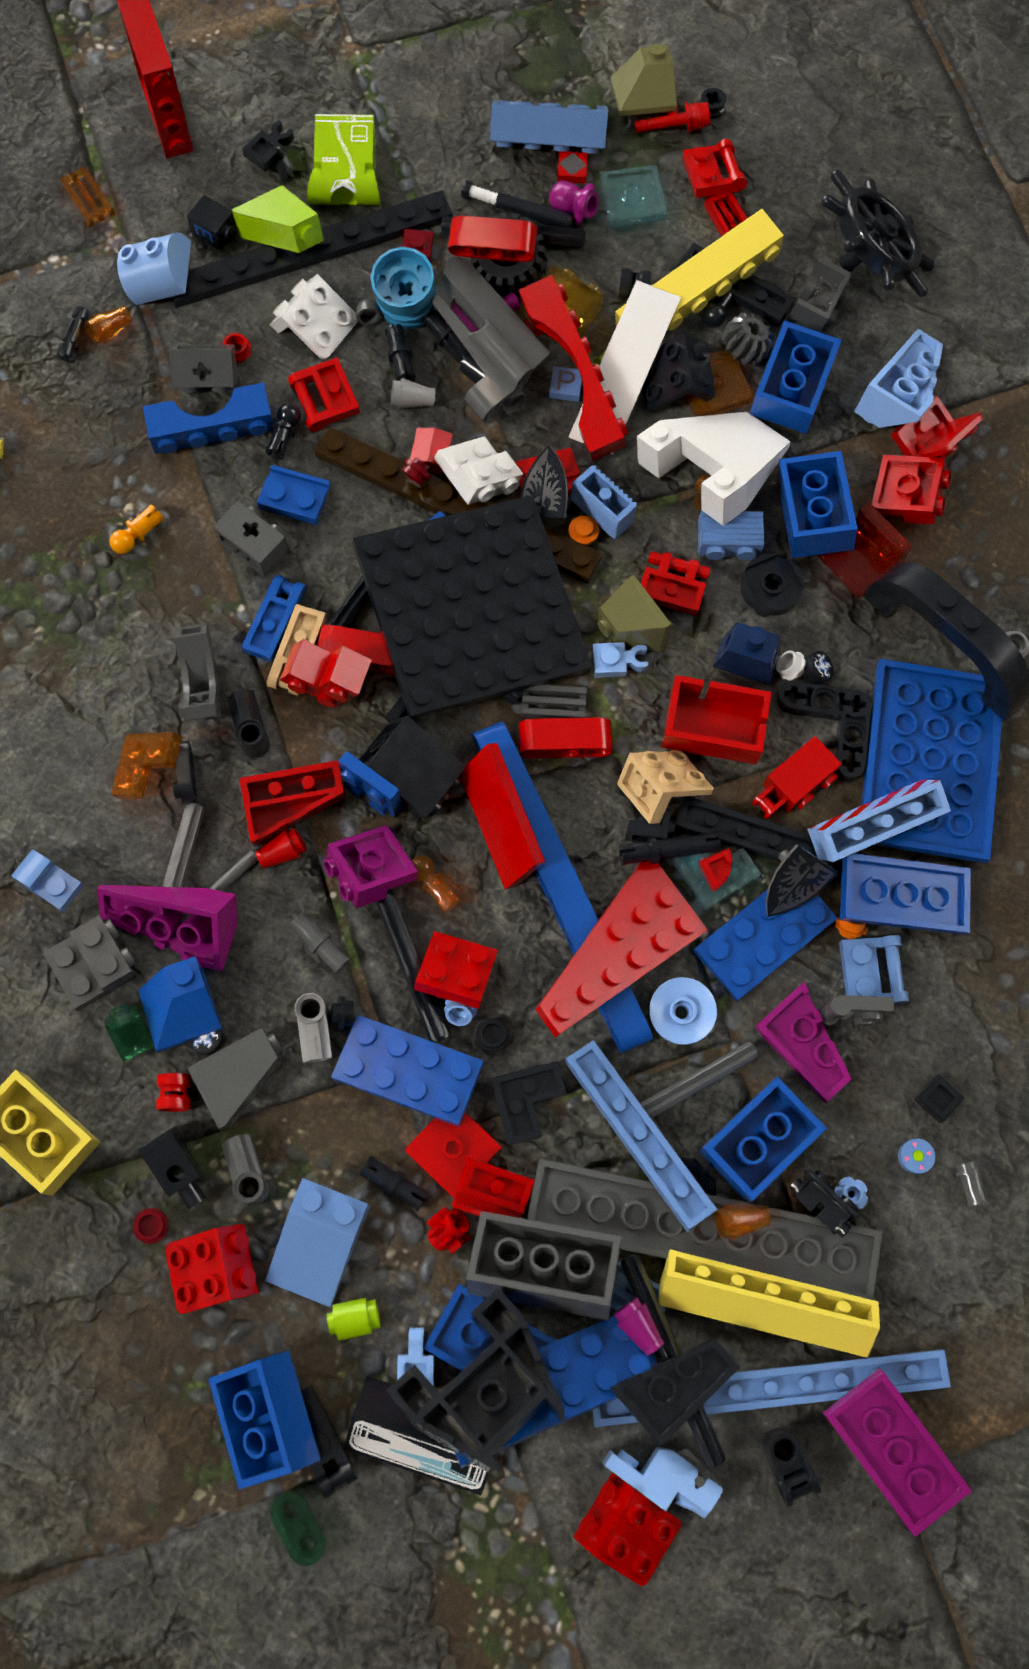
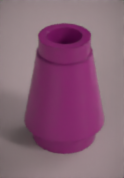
[614,1297,664,1356]

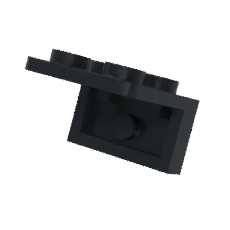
[643,332,716,413]

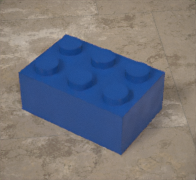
[750,320,841,434]
[777,451,857,558]
[698,1076,827,1203]
[208,1350,320,1490]

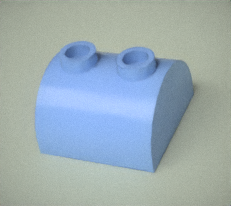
[117,232,191,305]

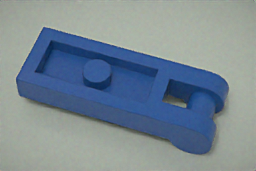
[241,574,307,663]

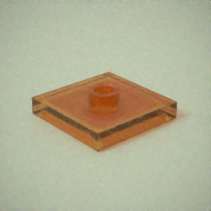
[685,349,754,417]

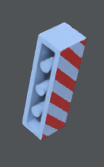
[807,779,951,862]

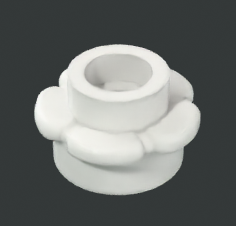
[776,650,806,681]

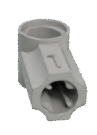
[294,993,333,1063]

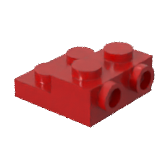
[871,455,952,525]

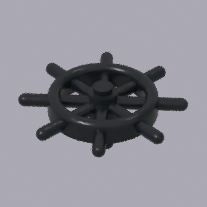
[821,170,935,297]

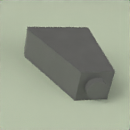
[188,1028,283,1132]

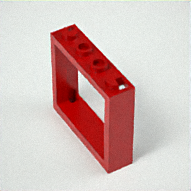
[117,0,194,159]

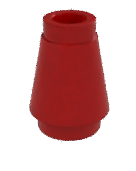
[255,828,307,869]

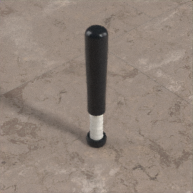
[461,180,574,228]

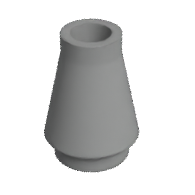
[391,378,435,409]

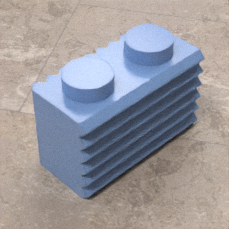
[570,465,637,539]
[698,510,765,560]

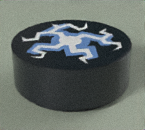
[804,651,834,684]
[187,1030,223,1055]

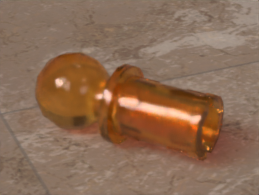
[411,855,460,913]

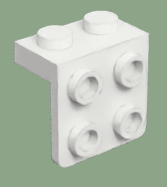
[270,274,358,359]

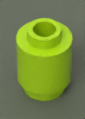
[327,1297,381,1341]

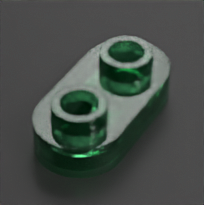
[270,1490,326,1566]

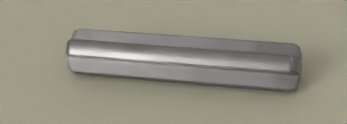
[162,803,205,887]

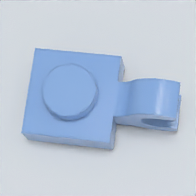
[397,1327,434,1386]

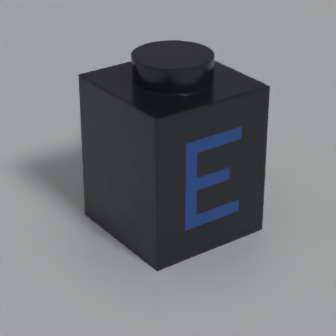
[187,195,237,251]

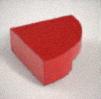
[698,848,732,893]

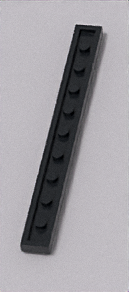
[172,190,453,308]

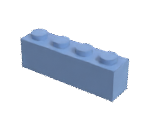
[490,100,608,153]

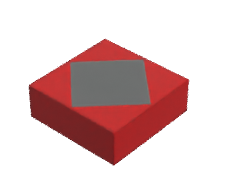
[557,151,588,184]

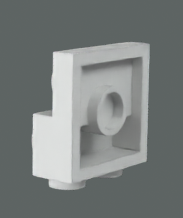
[434,436,523,505]

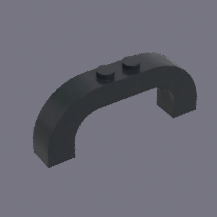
[864,562,1029,721]

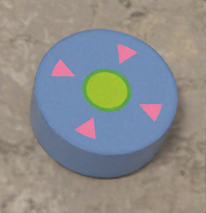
[898,1138,935,1174]

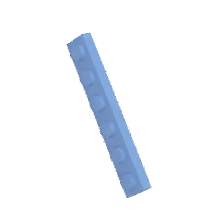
[565,1040,717,1233]

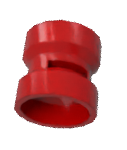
[156,1073,192,1112]

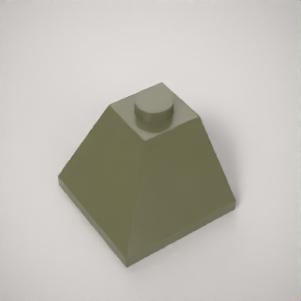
[611,45,677,116]
[597,575,671,652]

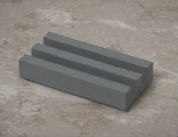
[521,685,587,719]

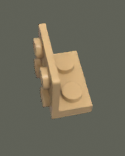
[617,750,714,824]

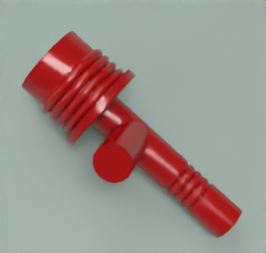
[634,102,710,133]

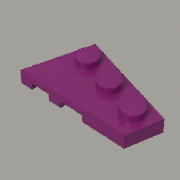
[754,982,851,1103]

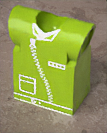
[307,114,380,205]

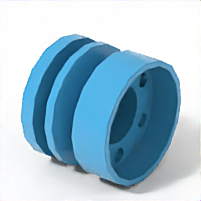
[370,247,437,330]

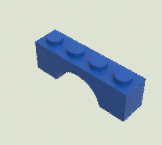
[143,382,273,454]

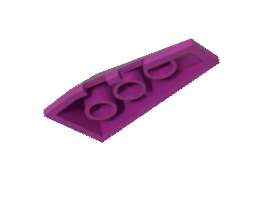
[97,885,238,971]

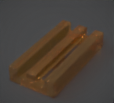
[60,166,115,228]

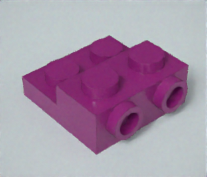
[324,825,418,909]

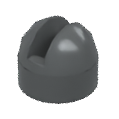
[356,298,381,326]

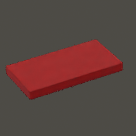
[460,742,545,890]

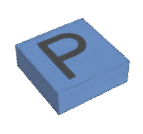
[549,366,582,402]

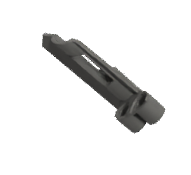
[432,258,550,424]

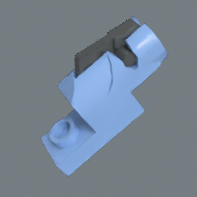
[602,1447,723,1519]

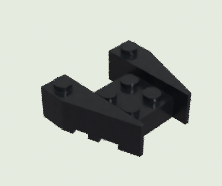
[386,1288,565,1480]

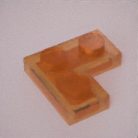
[111,732,182,799]

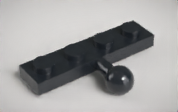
[678,242,795,328]

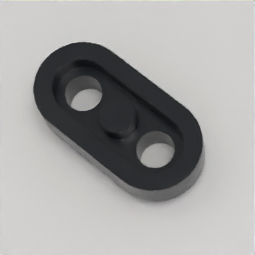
[169,740,197,804]

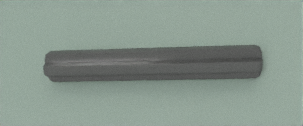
[640,1042,759,1118]

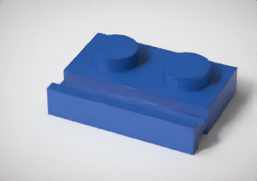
[257,465,331,525]

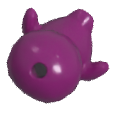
[549,181,599,226]

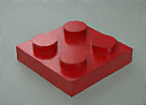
[414,931,498,1009]

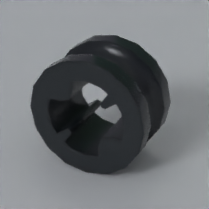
[700,88,726,119]

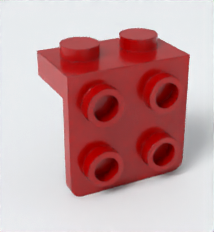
[890,396,984,458]
[165,1223,259,1314]
[573,1472,681,1586]

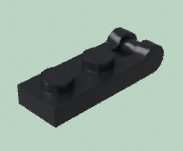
[301,1385,358,1498]

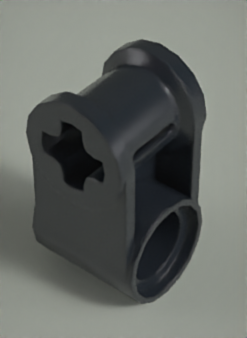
[762,1428,821,1507]

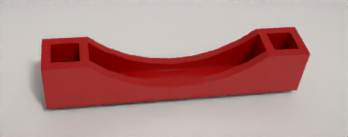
[519,275,628,462]

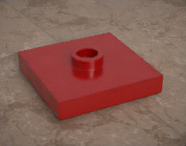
[404,1112,502,1199]

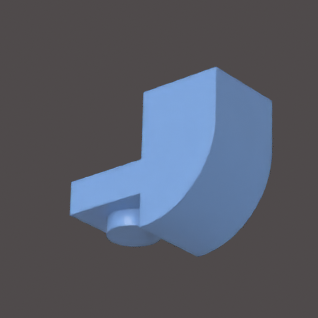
[11,849,84,912]

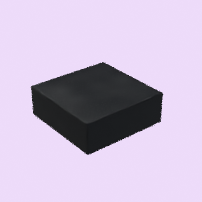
[914,1074,965,1123]

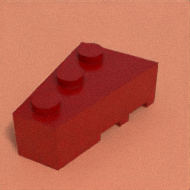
[239,760,346,847]

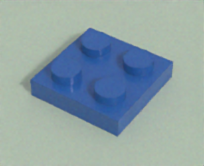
[338,751,403,818]

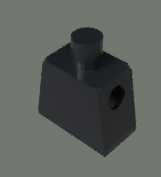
[137,1127,206,1209]

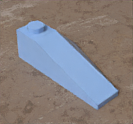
[854,329,943,428]

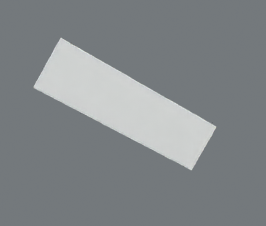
[569,280,681,455]

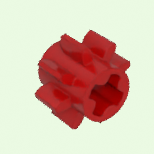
[427,1207,471,1254]

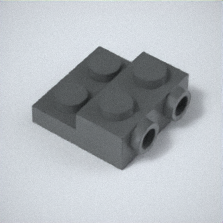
[43,915,137,1011]

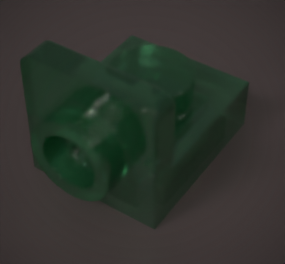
[105,1003,154,1062]

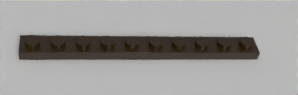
[314,427,602,584]

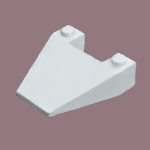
[637,412,790,526]

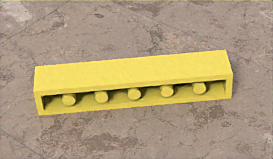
[615,209,784,331]
[658,1250,880,1358]

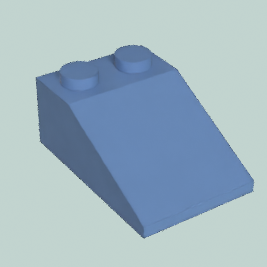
[265,1178,371,1307]

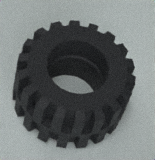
[471,213,548,299]

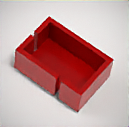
[661,675,772,765]

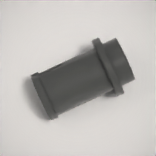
[955,1160,990,1207]

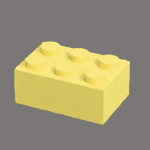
[0,1070,101,1196]

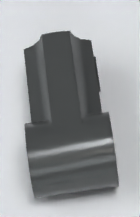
[221,1133,270,1207]

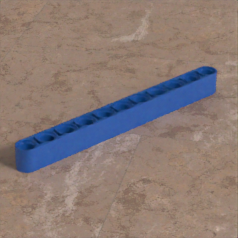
[472,721,653,1054]

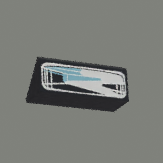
[344,1376,495,1496]

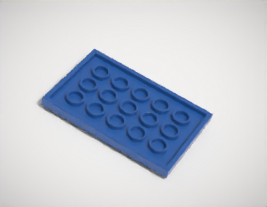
[861,659,1002,863]

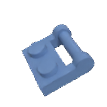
[839,935,909,1005]

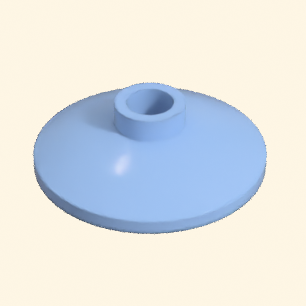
[649,977,717,1045]

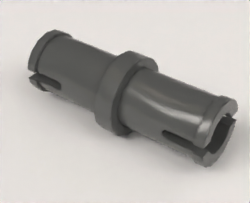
[289,912,351,974]

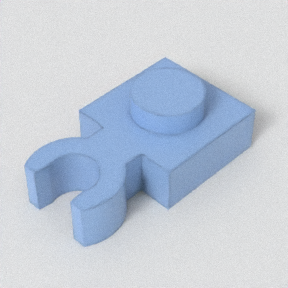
[592,642,648,678]

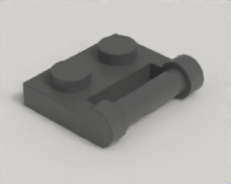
[819,995,894,1027]

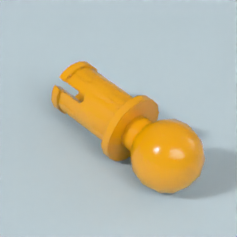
[109,504,164,554]

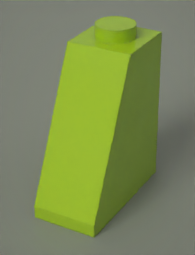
[232,185,324,253]

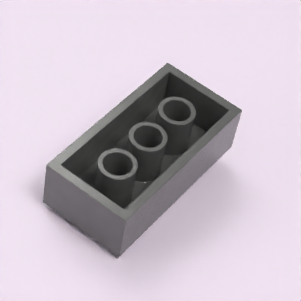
[466,1211,621,1321]

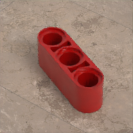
[448,216,538,262]
[317,625,395,676]
[518,717,613,759]

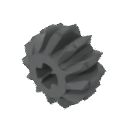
[721,312,775,366]

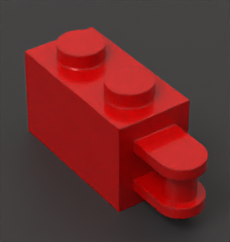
[752,736,842,820]

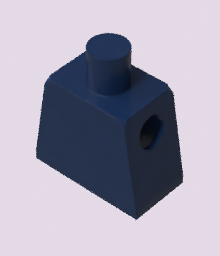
[713,623,780,686]

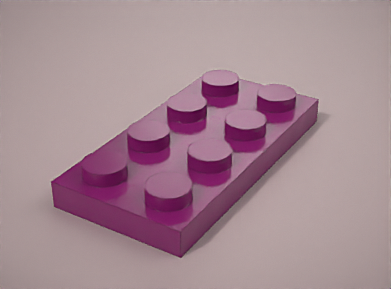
[823,1368,972,1537]

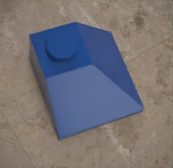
[138,956,223,1053]

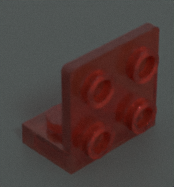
[817,502,912,598]

